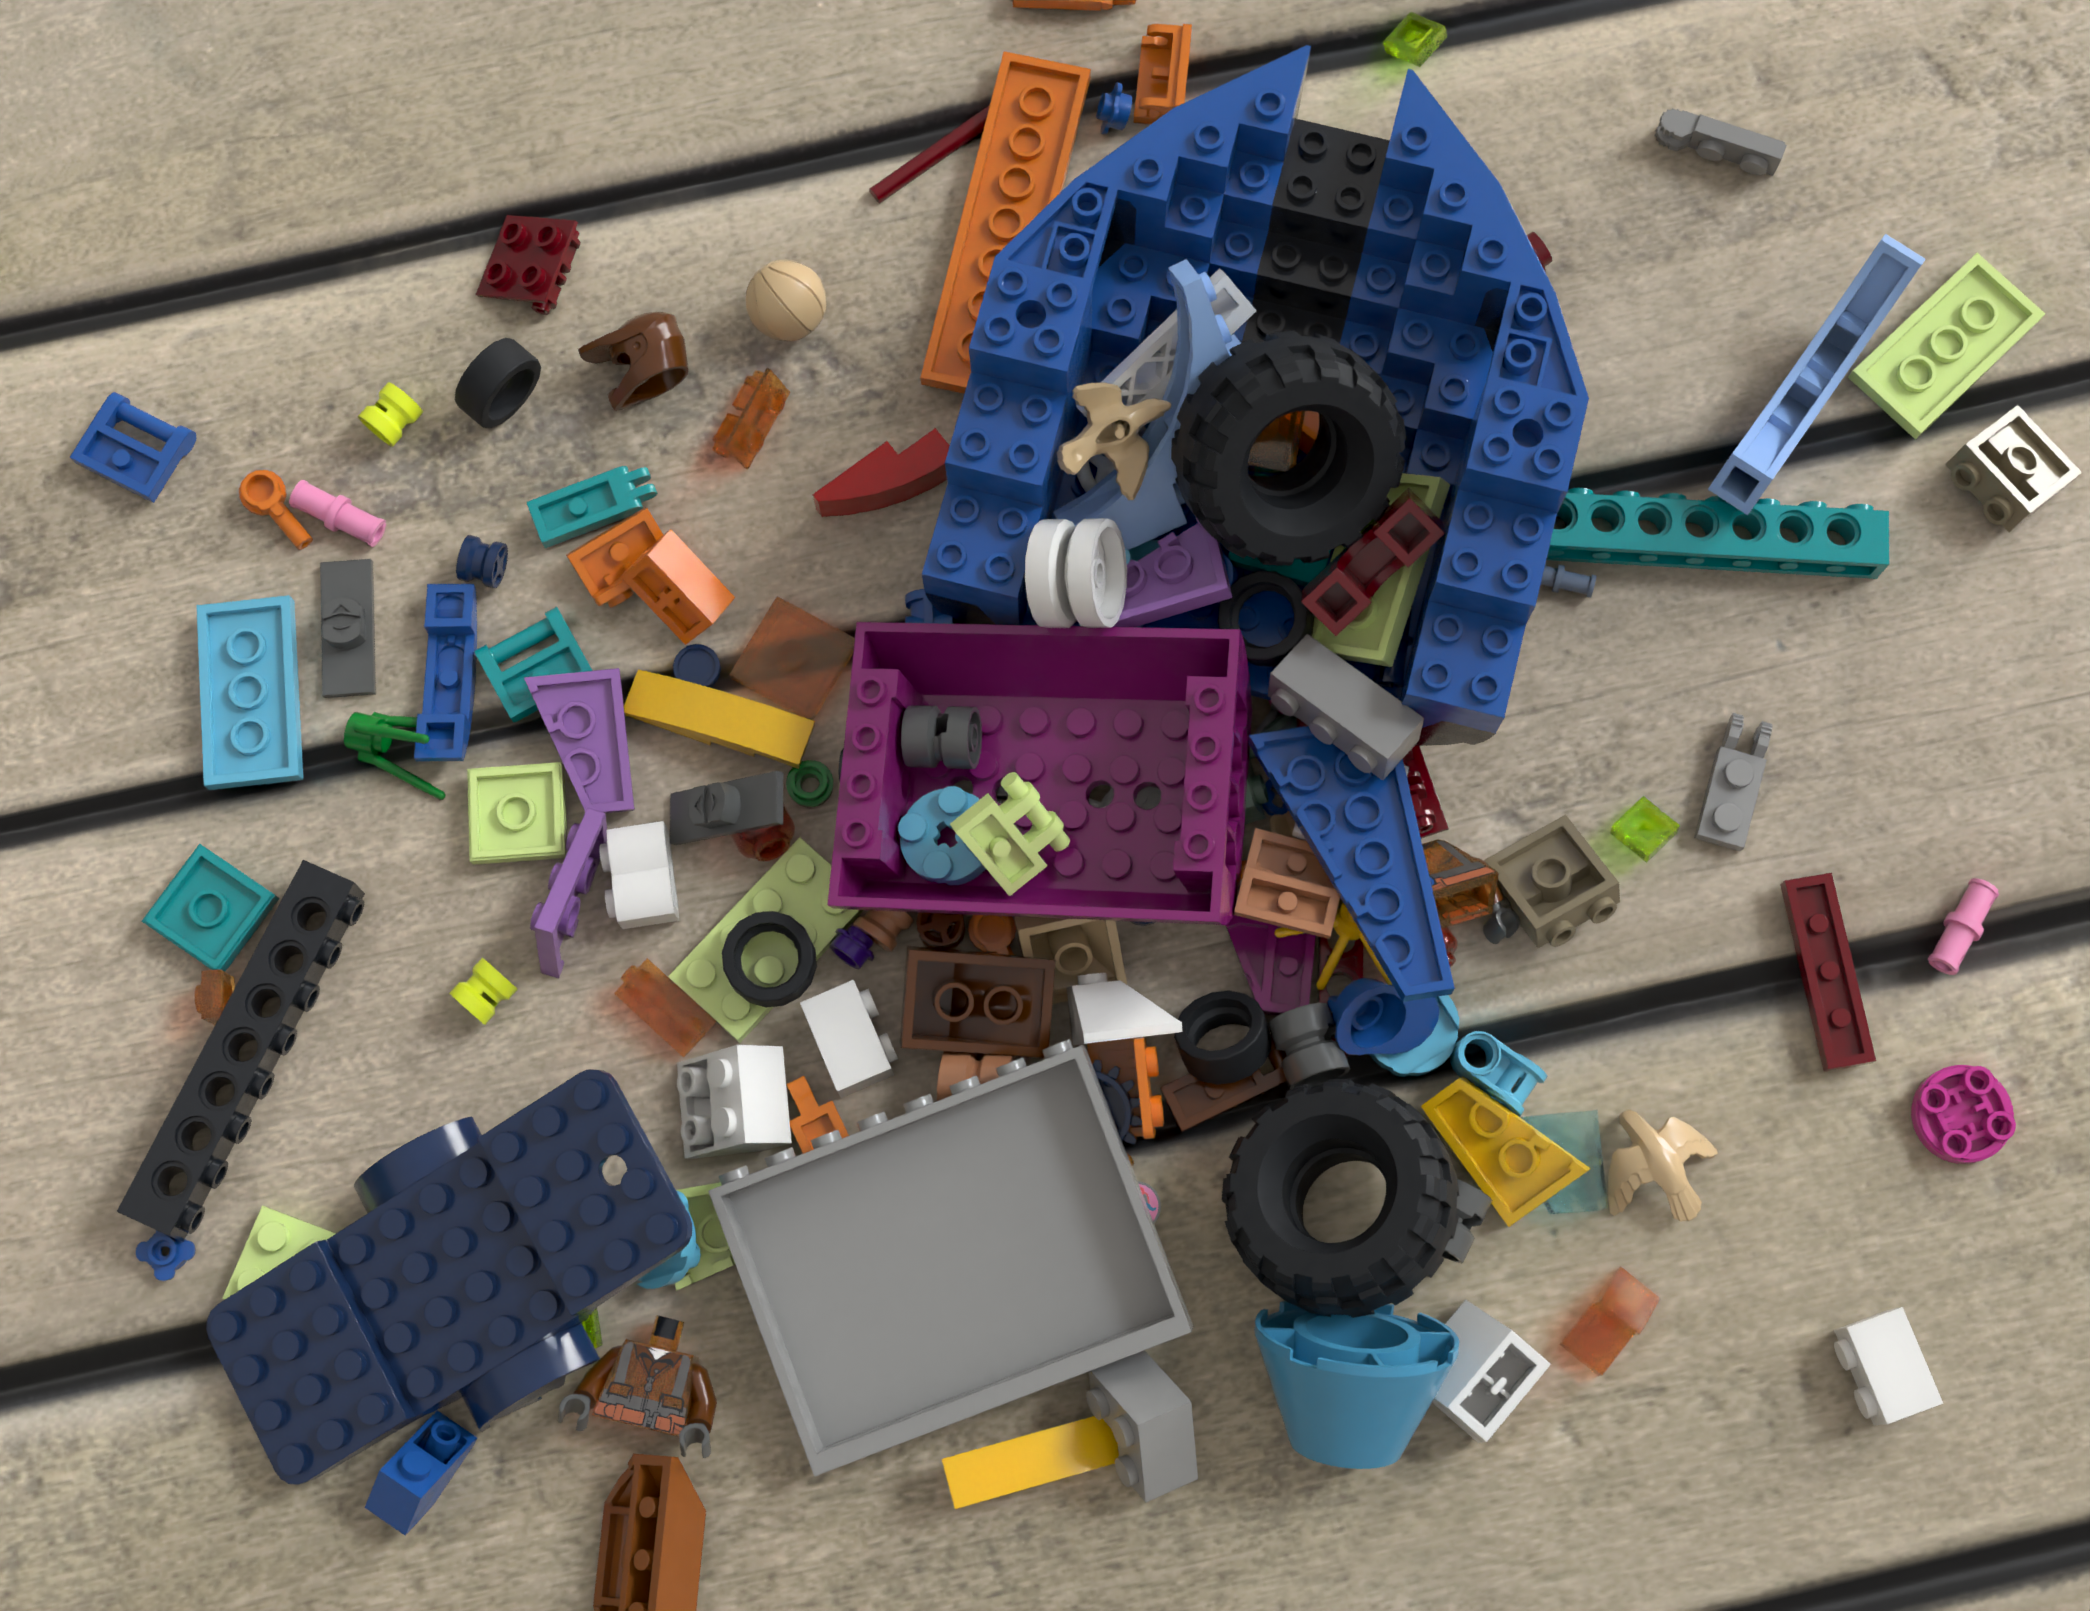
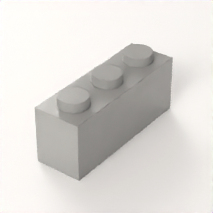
[1268,634,1424,780]

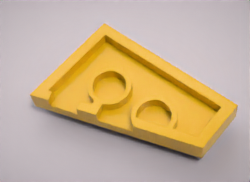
[1421,1076,1591,1227]

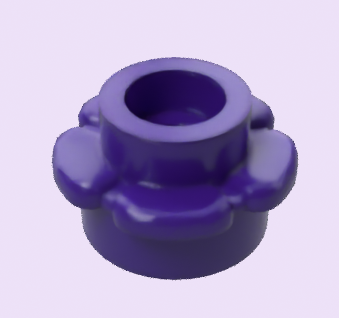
[829,926,874,970]

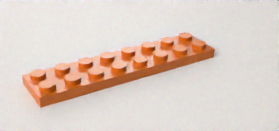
[920,51,1091,394]

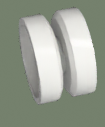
[1025,518,1127,628]

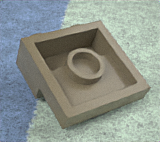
[1945,405,2082,532]
[1484,814,1620,948]

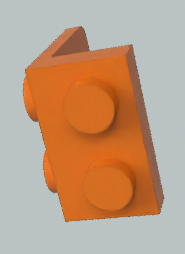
[1087,1037,1164,1139]

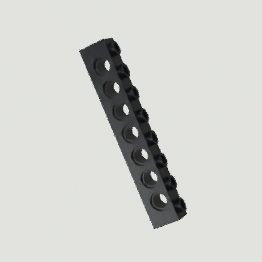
[117,860,365,1242]

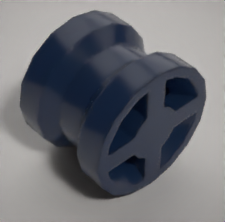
[456,535,508,588]

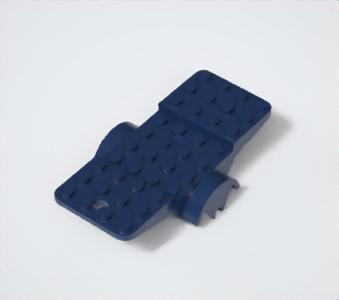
[206,1069,692,1485]

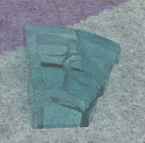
[1520,1110,1608,1214]

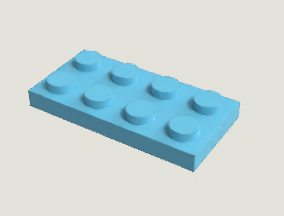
[196,595,303,790]

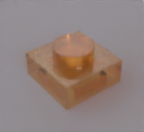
[195,969,235,1026]

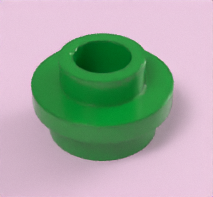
[786,760,834,807]

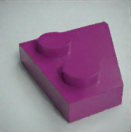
[1225,915,1316,1016]

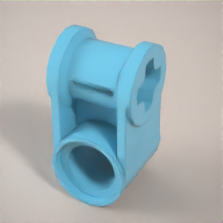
[1450,1031,1547,1117]

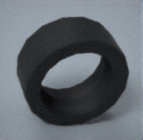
[454,338,541,428]
[1217,571,1315,667]
[722,911,817,1008]
[1174,990,1271,1084]

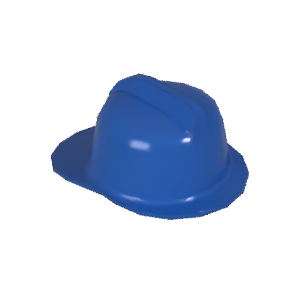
[1327,978,1439,1055]

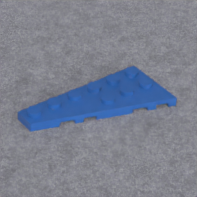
[1248,726,1455,1002]

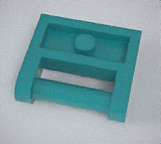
[474,606,593,723]

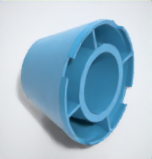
[1254,1301,1460,1469]

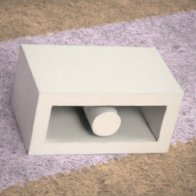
[800,980,898,1098]
[1834,1307,1943,1425]

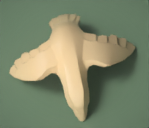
[1057,382,1171,500]
[1608,1109,1718,1222]

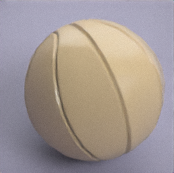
[746,259,826,342]

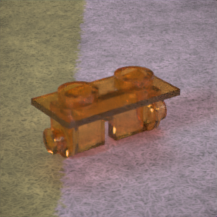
[712,368,791,469]
[614,958,717,1058]

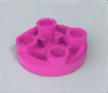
[1911,1065,2016,1164]

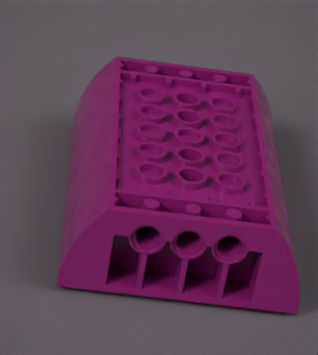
[827,622,1252,925]

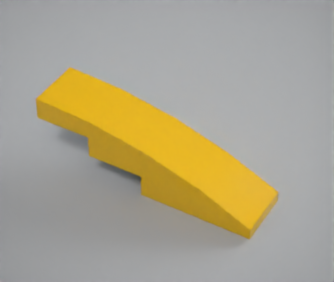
[624,669,815,769]
[942,1416,1119,1509]

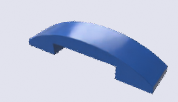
[414,584,477,762]

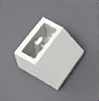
[677,1045,791,1159]
[1432,1300,1551,1443]

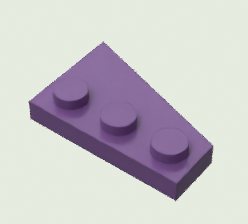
[1113,518,1232,627]
[524,668,635,813]
[530,808,607,978]

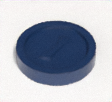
[673,644,721,687]

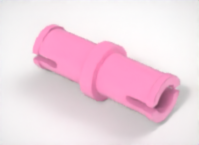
[289,480,386,547]
[1928,878,1999,975]

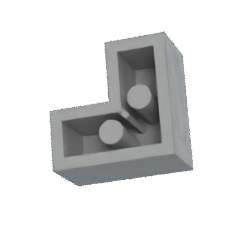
[1086,1350,1198,1503]

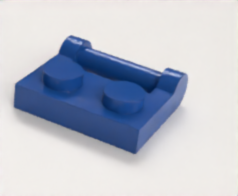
[70,392,196,503]

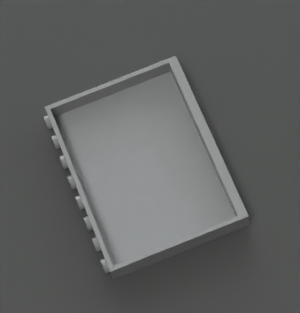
[708,1039,1194,1477]

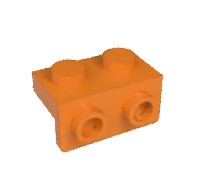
[566,507,663,608]

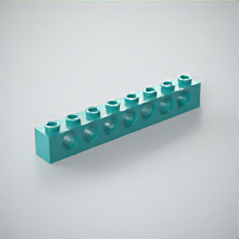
[1546,488,1890,579]

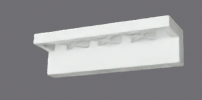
[1076,268,1256,418]

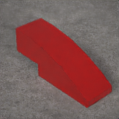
[812,428,950,517]

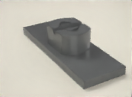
[320,559,376,698]
[670,771,783,845]

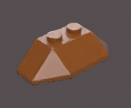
[593,1453,706,1611]

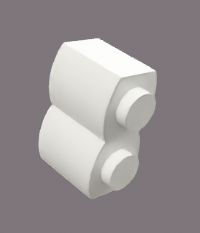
[600,821,679,929]

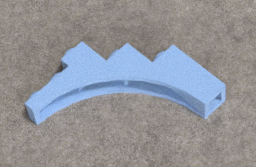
[1708,234,1925,515]
[1053,259,1241,550]

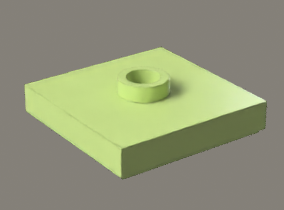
[467,762,568,865]

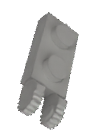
[1655,108,1787,176]
[1694,713,1773,851]

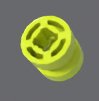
[358,382,423,447]
[449,957,518,1025]

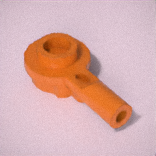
[239,470,313,550]
[968,915,1016,955]

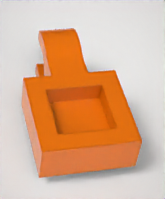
[786,1076,849,1154]

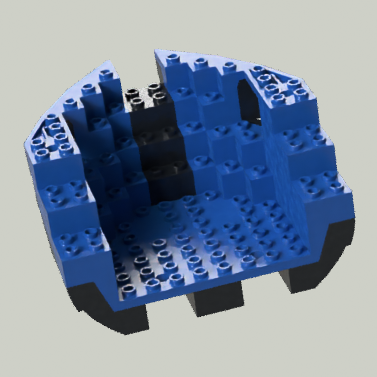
[922,45,1589,746]

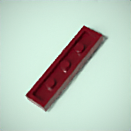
[1780,873,1876,1072]

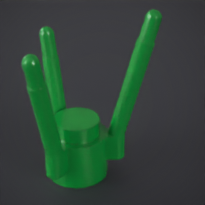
[344,712,446,800]

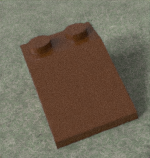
[900,946,1056,1058]

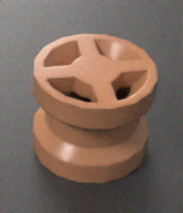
[853,910,914,952]

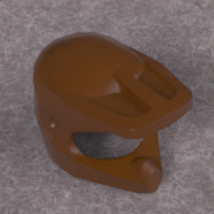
[578,312,689,411]

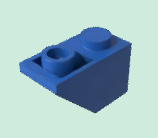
[364,1410,477,1536]

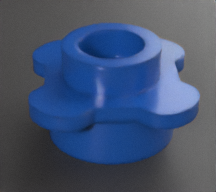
[1096,82,1132,135]
[135,1230,196,1281]

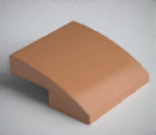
[1233,828,1340,939]

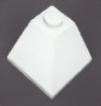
[1066,973,1183,1045]

